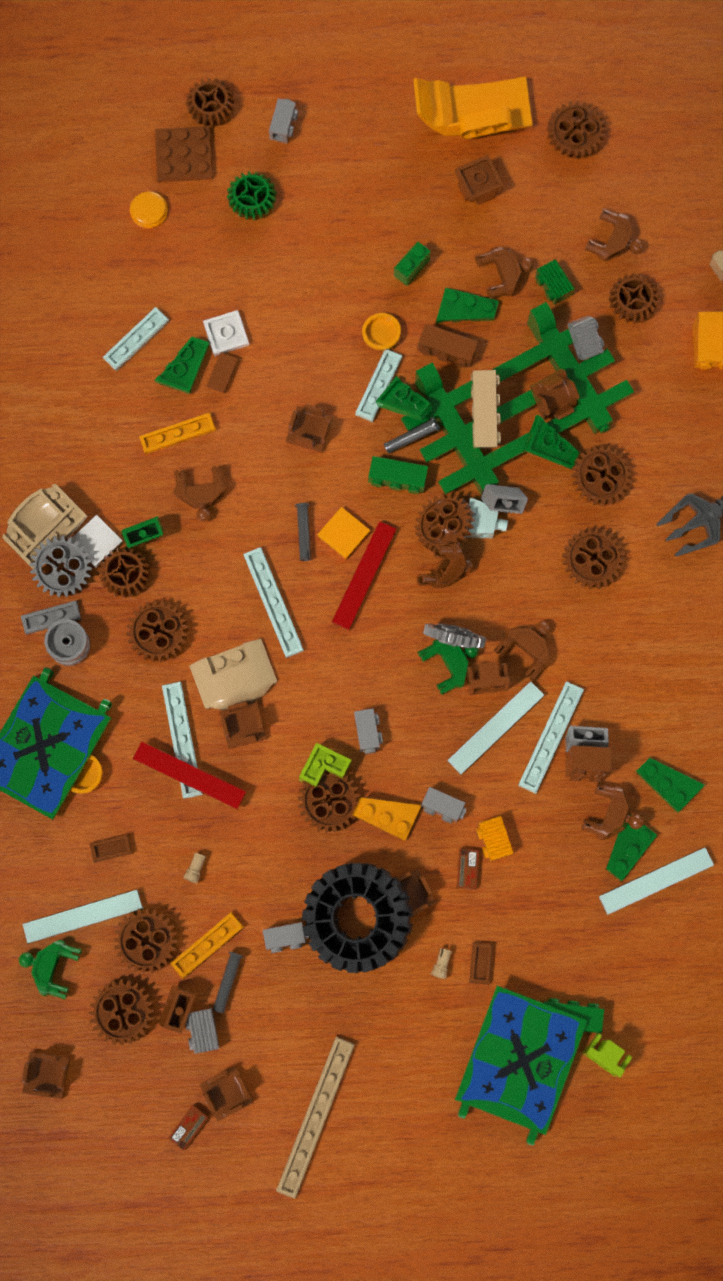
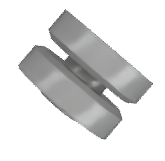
[44,620,90,666]

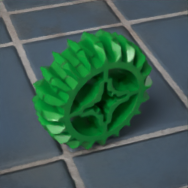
[227,171,276,220]

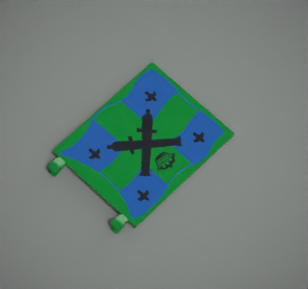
[0,667,112,820]
[455,985,588,1146]

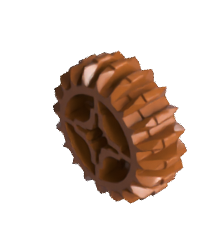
[186,77,235,127]
[609,273,659,323]
[99,547,151,598]

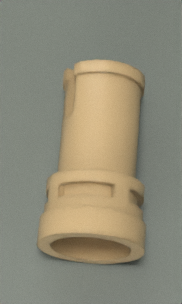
[183,853,206,884]
[431,948,452,979]

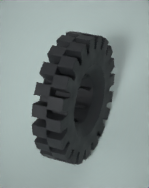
[302,863,413,973]

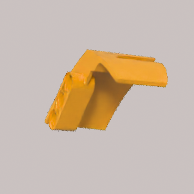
[413,76,533,139]

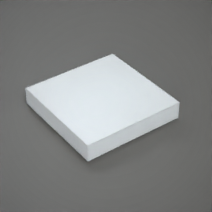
[203,310,249,356]
[72,515,123,568]

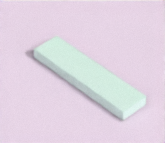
[103,307,169,371]
[355,349,402,422]

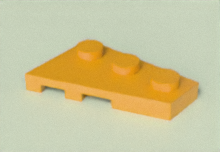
[352,798,421,841]

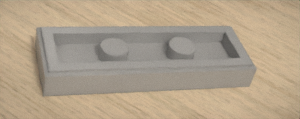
[21,601,82,635]

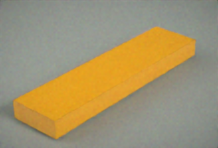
[139,412,216,455]
[170,912,244,979]

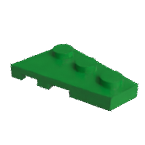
[436,287,499,323]
[155,337,210,394]
[376,376,432,421]
[523,415,579,470]
[636,758,705,813]
[605,814,657,881]

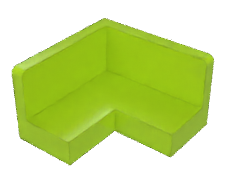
[299,743,351,787]

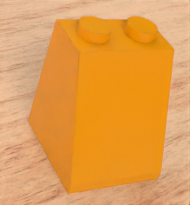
[692,312,723,370]

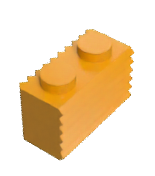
[476,816,513,862]

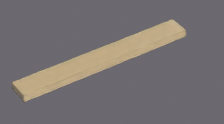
[276,1037,355,1199]

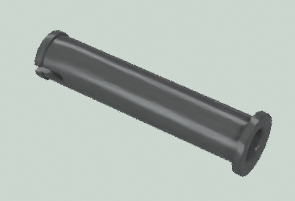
[384,417,440,454]
[295,503,312,561]
[212,952,244,1013]

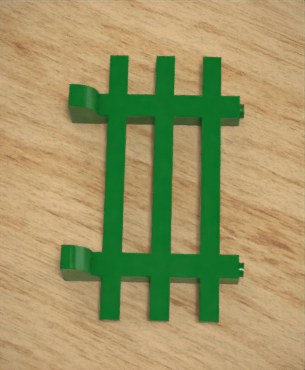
[401,302,634,496]

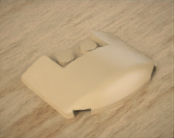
[2,484,87,569]
[189,639,277,710]

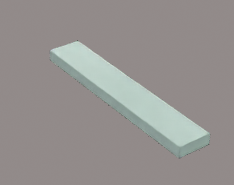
[243,547,304,658]
[518,681,584,794]
[162,682,203,799]
[448,682,544,775]
[599,848,714,915]
[23,890,143,944]

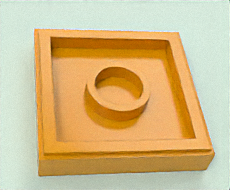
[317,507,370,560]

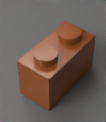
[158,985,196,1034]

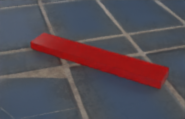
[332,521,396,631]
[133,741,246,810]

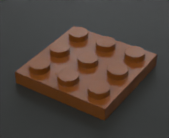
[155,126,212,182]

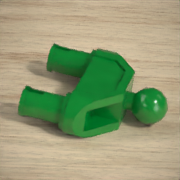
[417,639,479,695]
[18,940,82,1000]

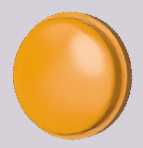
[130,191,168,228]
[362,313,401,350]
[71,755,103,794]

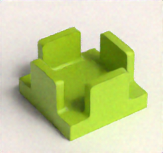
[582,1033,632,1078]

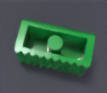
[394,241,430,286]
[535,259,575,305]
[121,516,164,548]

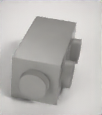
[269,99,298,143]
[354,709,383,755]
[421,787,467,824]
[263,922,309,953]

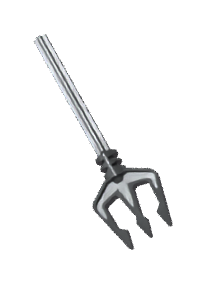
[656,494,723,557]

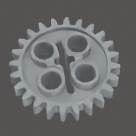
[29,535,92,597]
[423,623,486,648]

